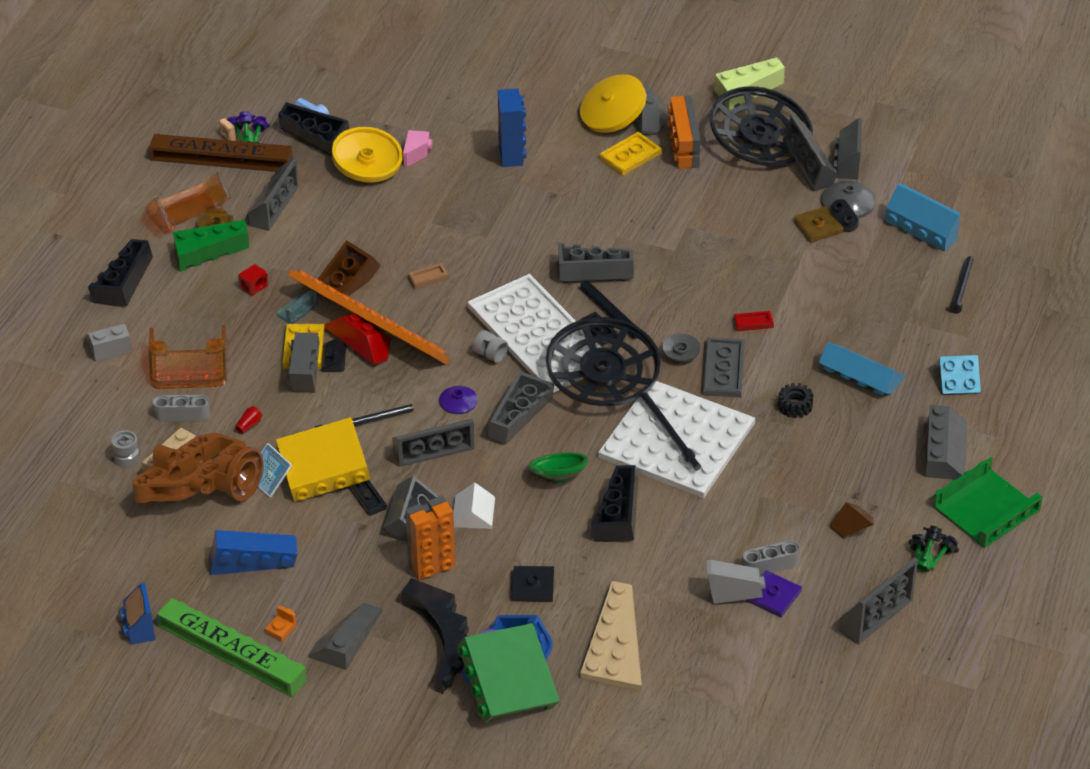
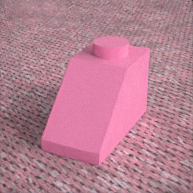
[403,130,433,167]

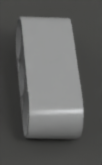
[153,395,210,421]
[742,541,800,575]

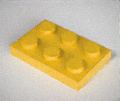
[283,324,325,369]

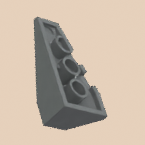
[309,603,382,670]

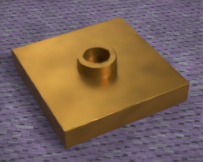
[794,206,843,242]

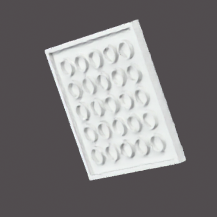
[598,381,755,498]

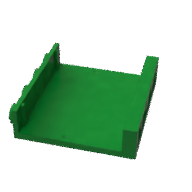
[933,457,1043,548]

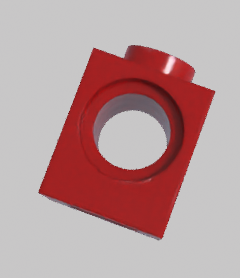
[238,264,268,297]

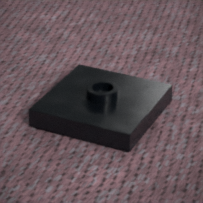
[512,566,554,602]

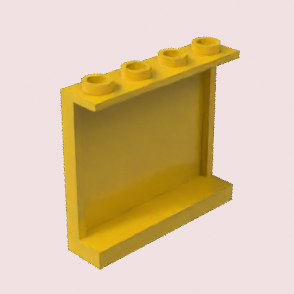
[276,417,371,502]

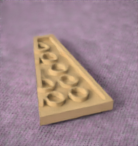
[580,581,642,691]

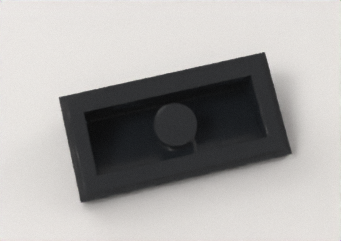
[321,337,346,372]

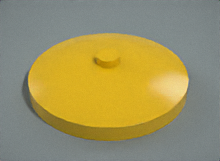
[580,74,647,133]
[332,127,403,182]

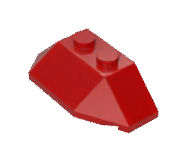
[324,314,391,365]

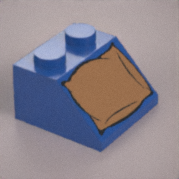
[120,582,155,645]

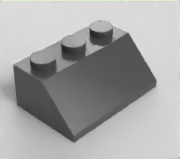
[834,118,862,180]
[384,475,439,541]

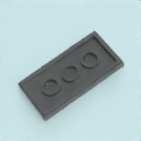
[703,337,745,397]

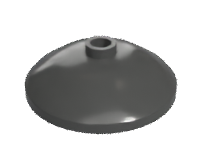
[822,181,876,219]

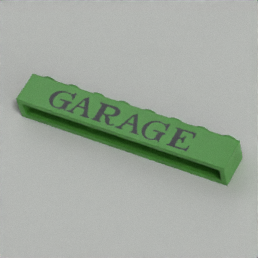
[157,598,307,698]

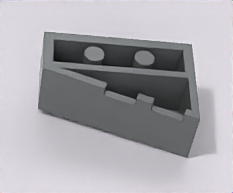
[288,332,320,392]

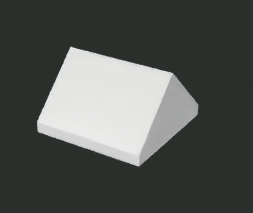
[453,483,495,529]

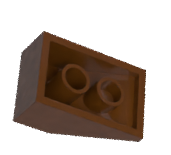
[318,240,381,297]

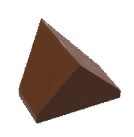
[830,502,874,539]

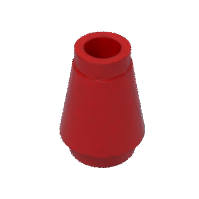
[235,406,263,434]

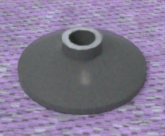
[662,334,700,362]

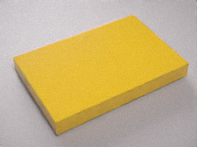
[599,132,662,176]

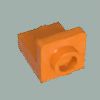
[265,605,297,642]

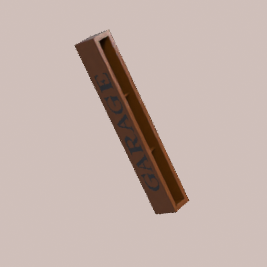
[149,134,293,172]

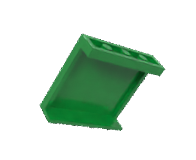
[458,623,560,724]

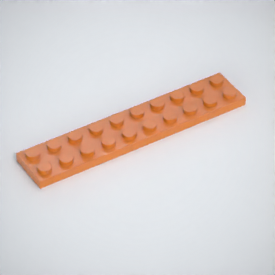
[288,269,450,364]

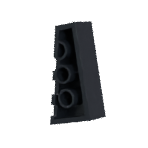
[278,102,349,157]
[88,239,153,306]
[591,465,638,542]

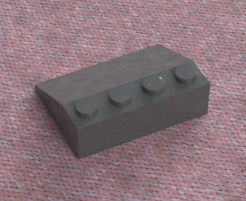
[840,557,918,645]

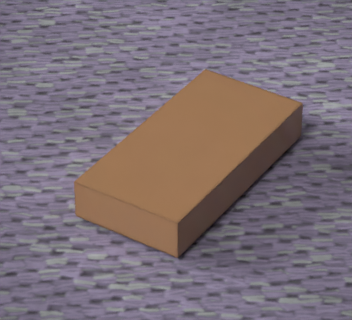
[408,263,449,289]

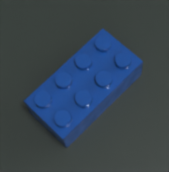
[497,88,526,167]

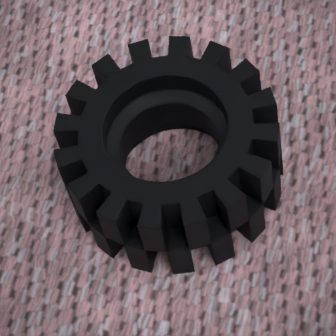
[778,383,814,418]

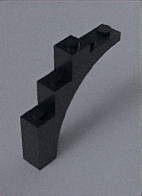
[401,578,469,694]

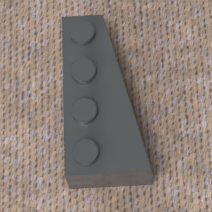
[558,242,634,282]
[488,371,554,444]

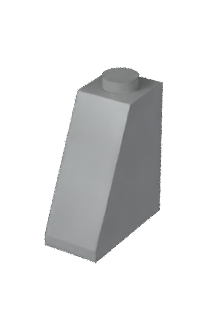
[707,560,766,604]

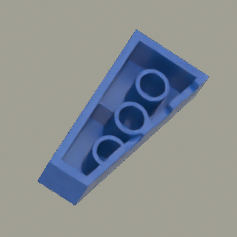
[209,530,298,575]

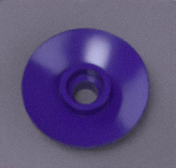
[439,386,478,414]

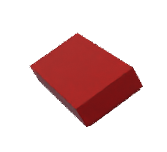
[733,311,774,331]

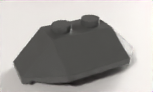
[635,85,670,135]

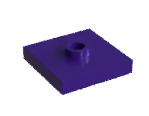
[746,570,802,618]

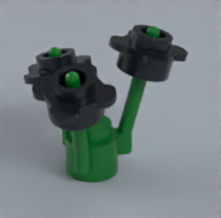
[908,525,959,572]

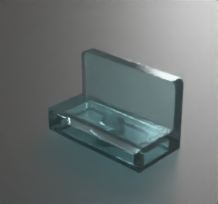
[276,289,318,324]

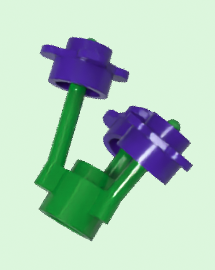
[227,111,270,143]

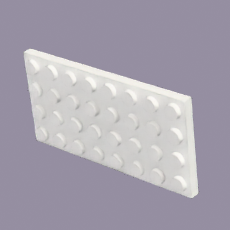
[467,274,607,393]

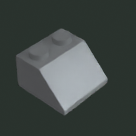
[86,324,132,362]

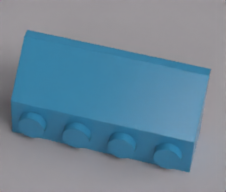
[885,183,960,252]
[819,342,906,396]

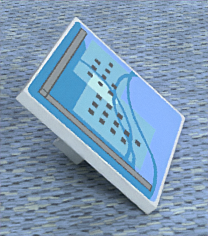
[258,443,292,497]

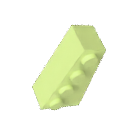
[715,58,785,110]

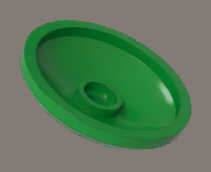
[529,452,588,482]

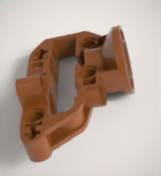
[133,432,264,503]

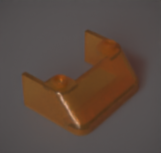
[145,172,231,232]
[148,325,228,389]

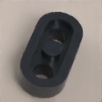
[831,199,859,232]

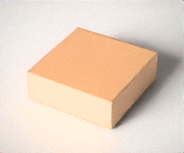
[219,118,236,141]

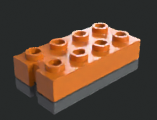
[667,96,701,169]
[405,495,456,580]

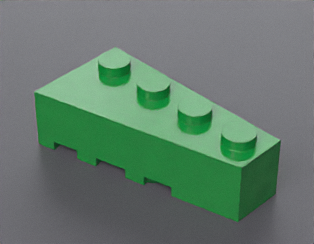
[173,220,250,272]

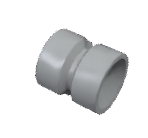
[473,330,509,363]
[111,430,140,467]

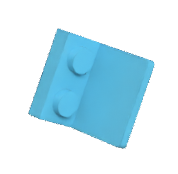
[936,355,981,395]

